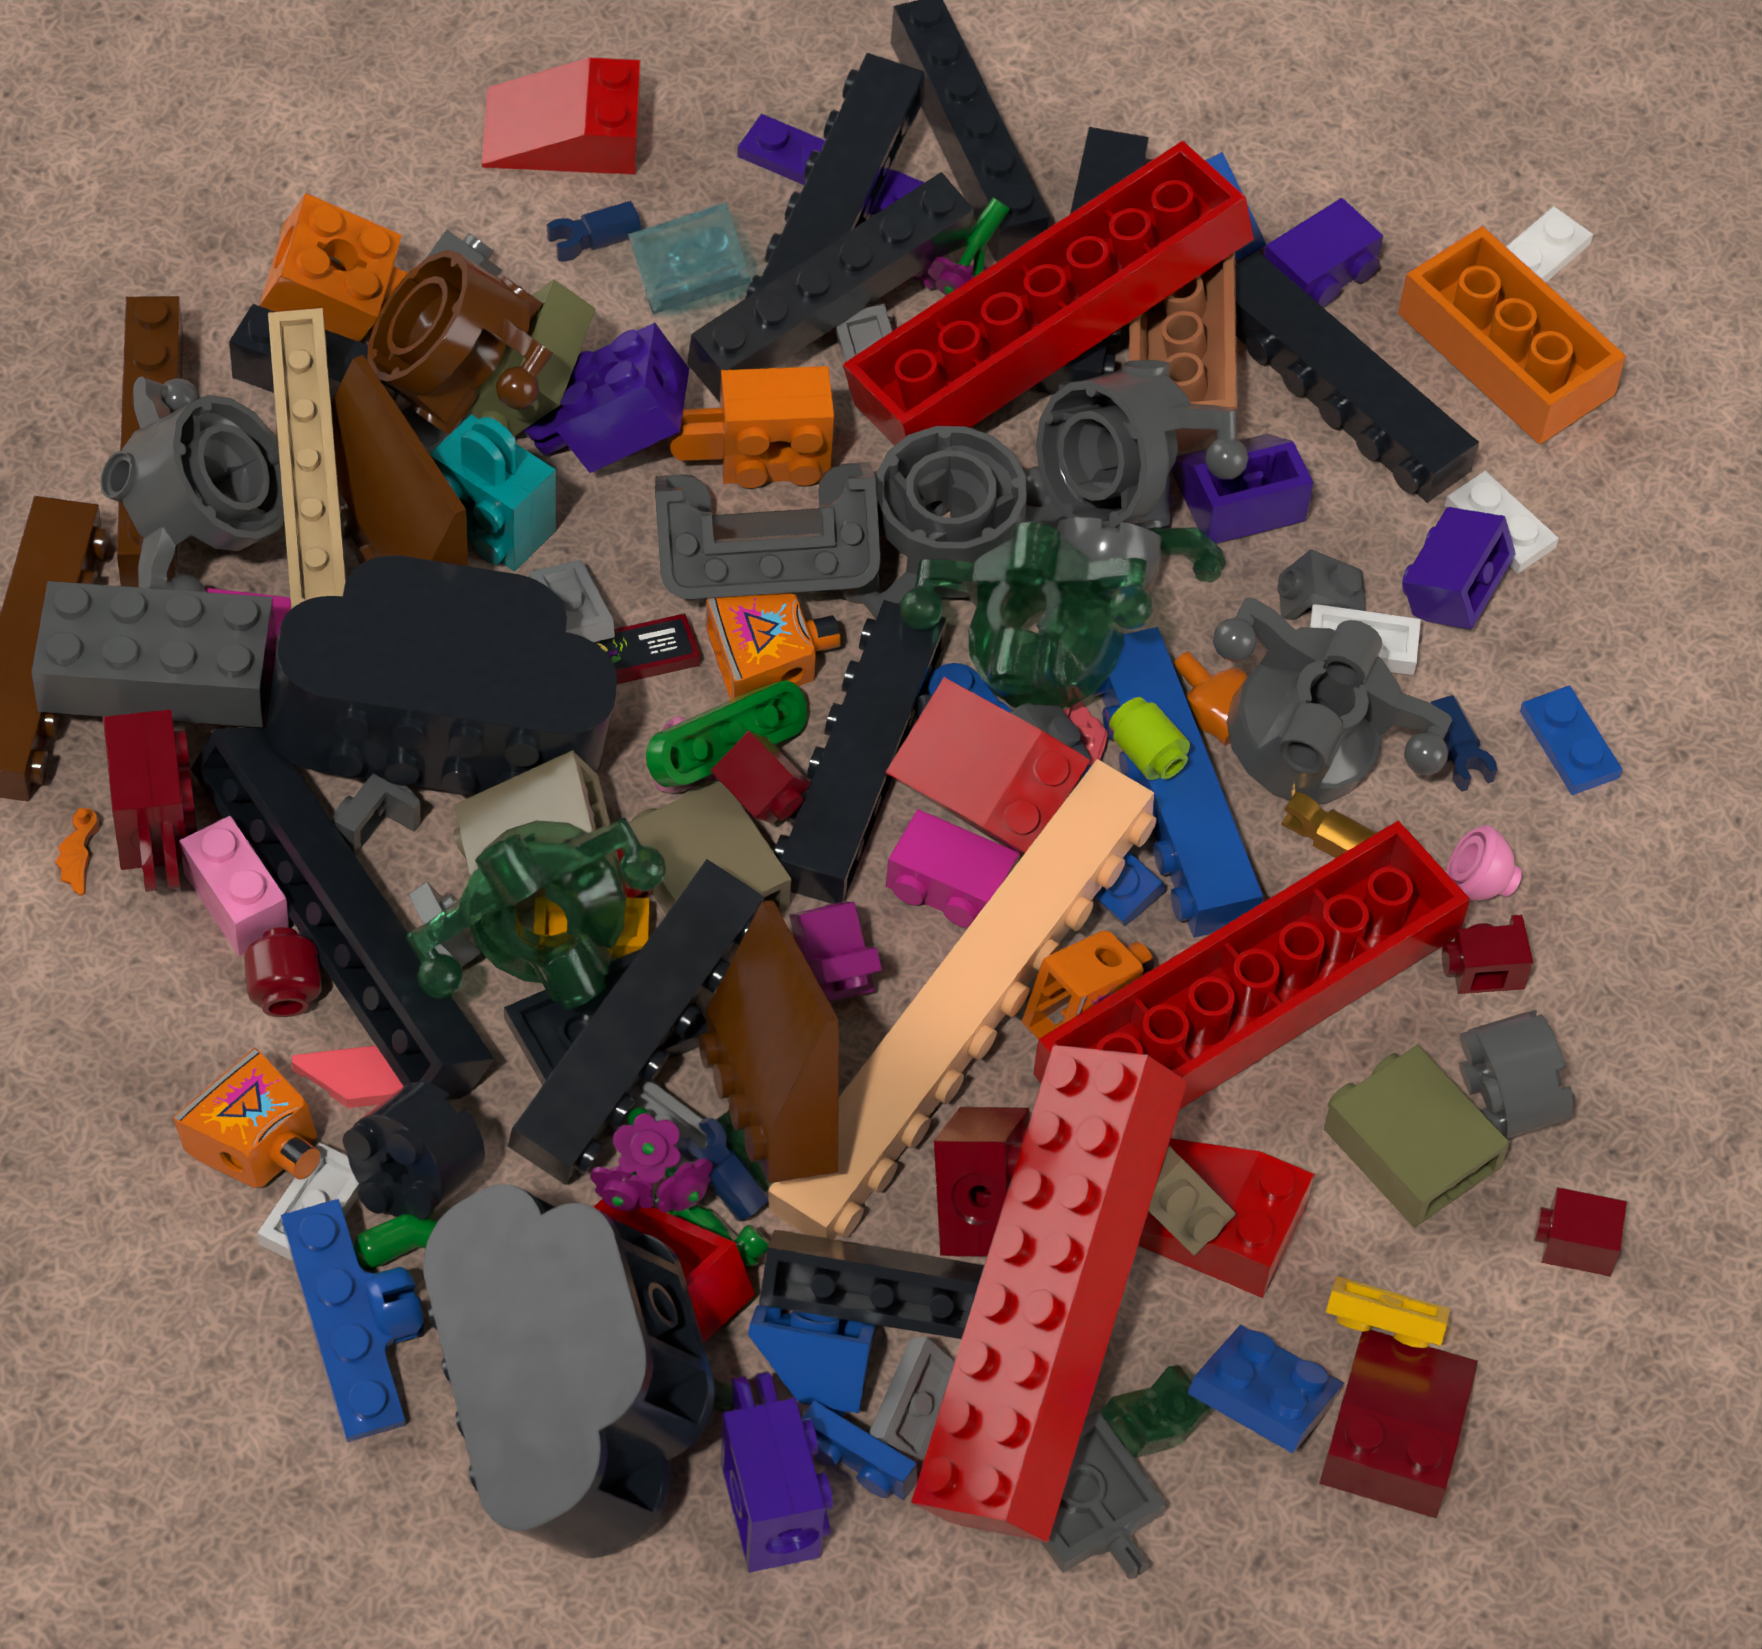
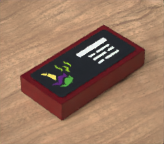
[594,613,700,684]

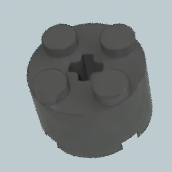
[1459,1010,1574,1139]

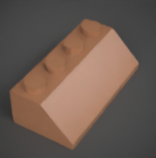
[1129,252,1237,451]

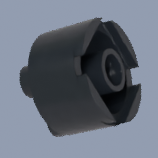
[342,1082,485,1220]

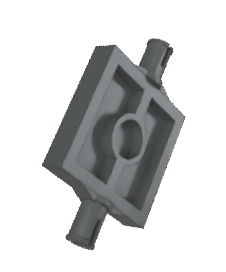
[1040,1410,1166,1580]

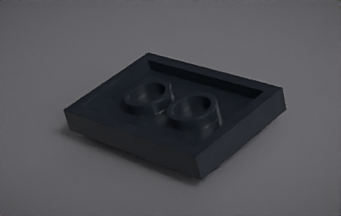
[504,948,707,1086]

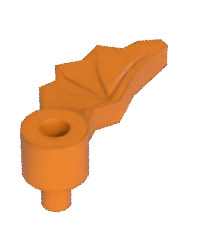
[55,808,101,896]

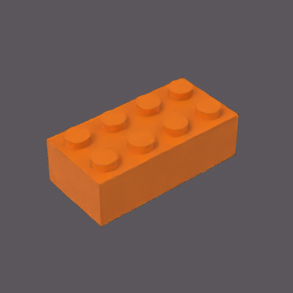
[1398,225,1626,445]

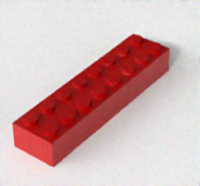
[842,140,1254,446]
[1033,820,1470,1110]
[911,1045,1188,1543]

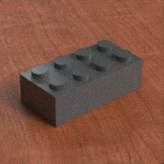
[31,581,276,727]

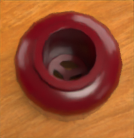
[244,927,322,1017]

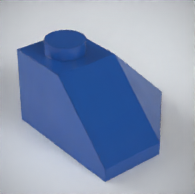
[748,1305,877,1416]

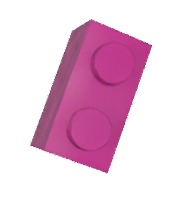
[885,809,1019,928]

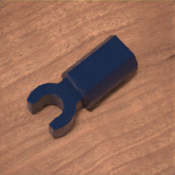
[547,201,641,262]
[1431,695,1497,792]
[676,1117,769,1222]

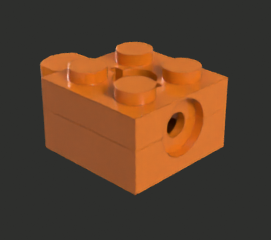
[259,193,408,342]
[669,366,834,488]

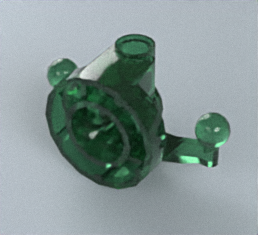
[900,522,1153,709]
[405,818,667,1010]

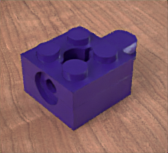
[523,322,690,473]
[720,1371,833,1573]

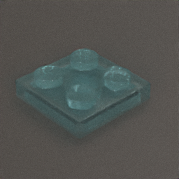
[628,202,752,315]

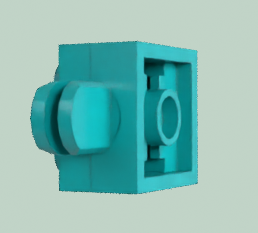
[430,414,556,572]

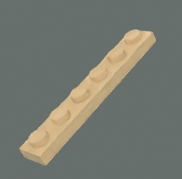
[268,308,346,609]

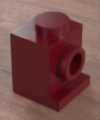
[1442,914,1533,994]

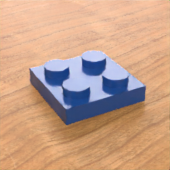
[1187,1325,1344,1454]

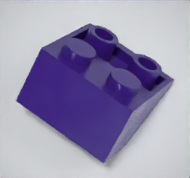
[1171,433,1313,546]

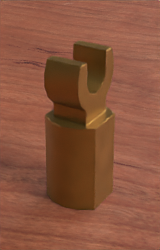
[1281,792,1377,858]

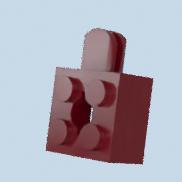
[103,709,197,892]
[934,1107,1030,1257]

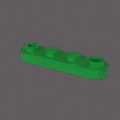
[646,681,807,788]

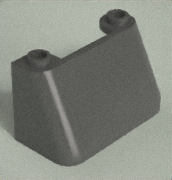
[655,462,880,599]

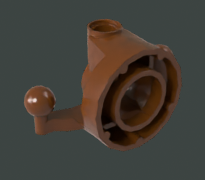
[367,250,553,435]

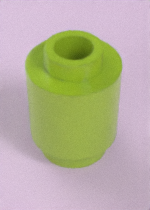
[1109,697,1190,780]

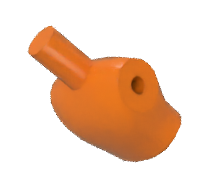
[1173,651,1248,746]

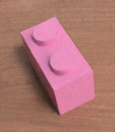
[180,816,289,957]

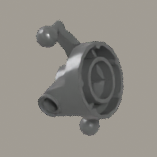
[1036,360,1248,528]
[100,376,284,592]
[839,426,1068,619]
[1213,597,1452,804]

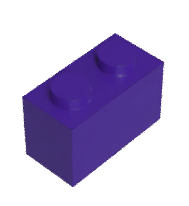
[1264,198,1384,307]
[1402,506,1516,630]

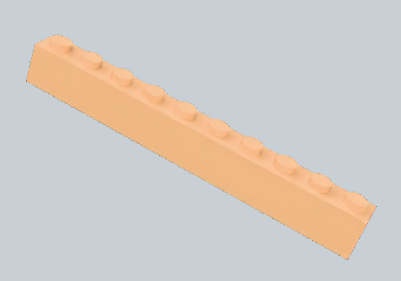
[768,759,1157,1240]

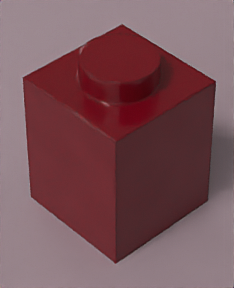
[710,731,811,824]
[1534,1187,1627,1277]

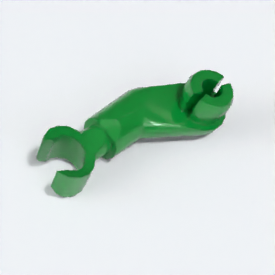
[654,1191,769,1268]
[353,1214,438,1270]

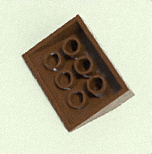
[331,355,468,566]
[699,900,839,1183]

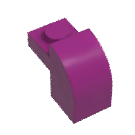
[789,901,882,1002]

